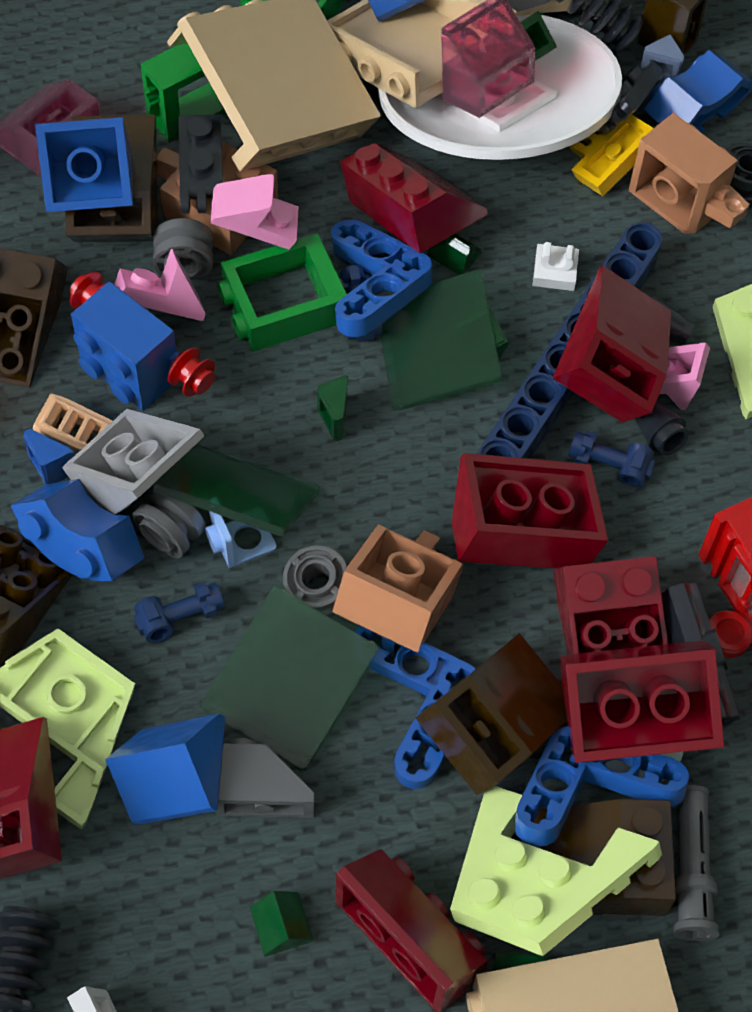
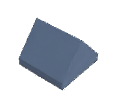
[641,35,684,83]

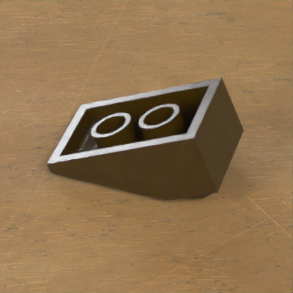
[514,799,676,916]

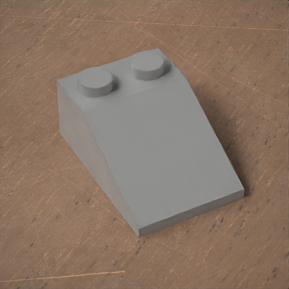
[62,409,204,515]

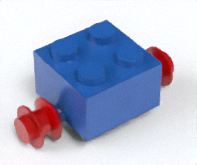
[70,272,215,411]

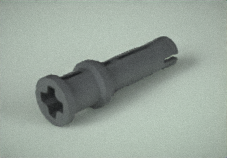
[673,785,719,941]

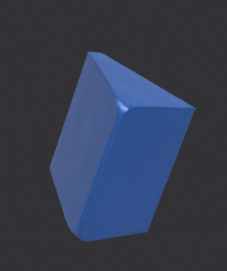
[23,429,75,485]

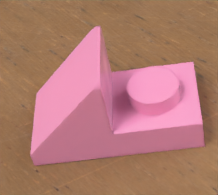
[211,174,299,250]
[115,249,206,321]
[659,343,710,410]

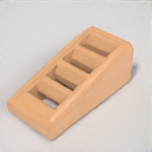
[33,393,113,455]

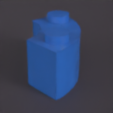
[643,50,752,133]
[11,479,145,581]

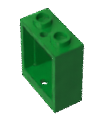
[141,43,226,143]
[217,233,347,352]

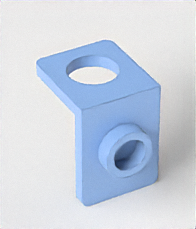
[205,503,276,568]

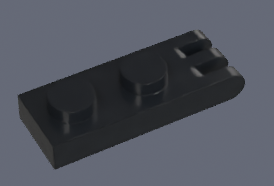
[599,60,664,135]
[179,114,223,214]

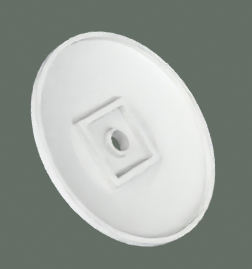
[378,14,622,160]

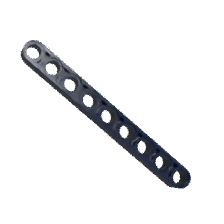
[476,222,662,459]

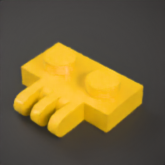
[569,115,654,196]

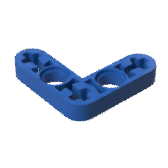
[331,220,433,337]
[352,626,475,789]
[515,726,689,847]

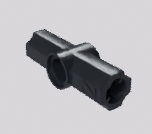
[661,583,740,727]

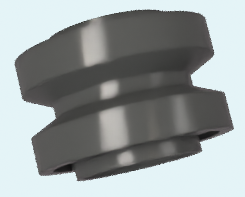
[153,218,213,279]
[132,486,206,558]
[283,545,347,619]

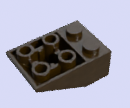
[637,0,708,56]
[65,115,158,242]
[0,248,68,388]
[0,525,73,668]
[415,633,567,795]

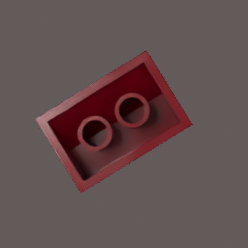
[340,143,488,254]
[451,453,608,569]
[560,640,724,763]
[335,849,488,1012]

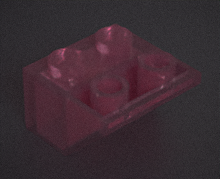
[441,0,535,118]
[0,79,101,178]

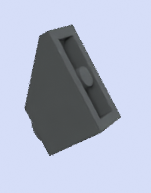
[215,738,314,818]

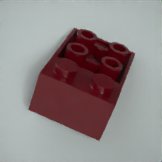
[553,266,671,423]
[553,556,668,654]
[0,717,62,879]

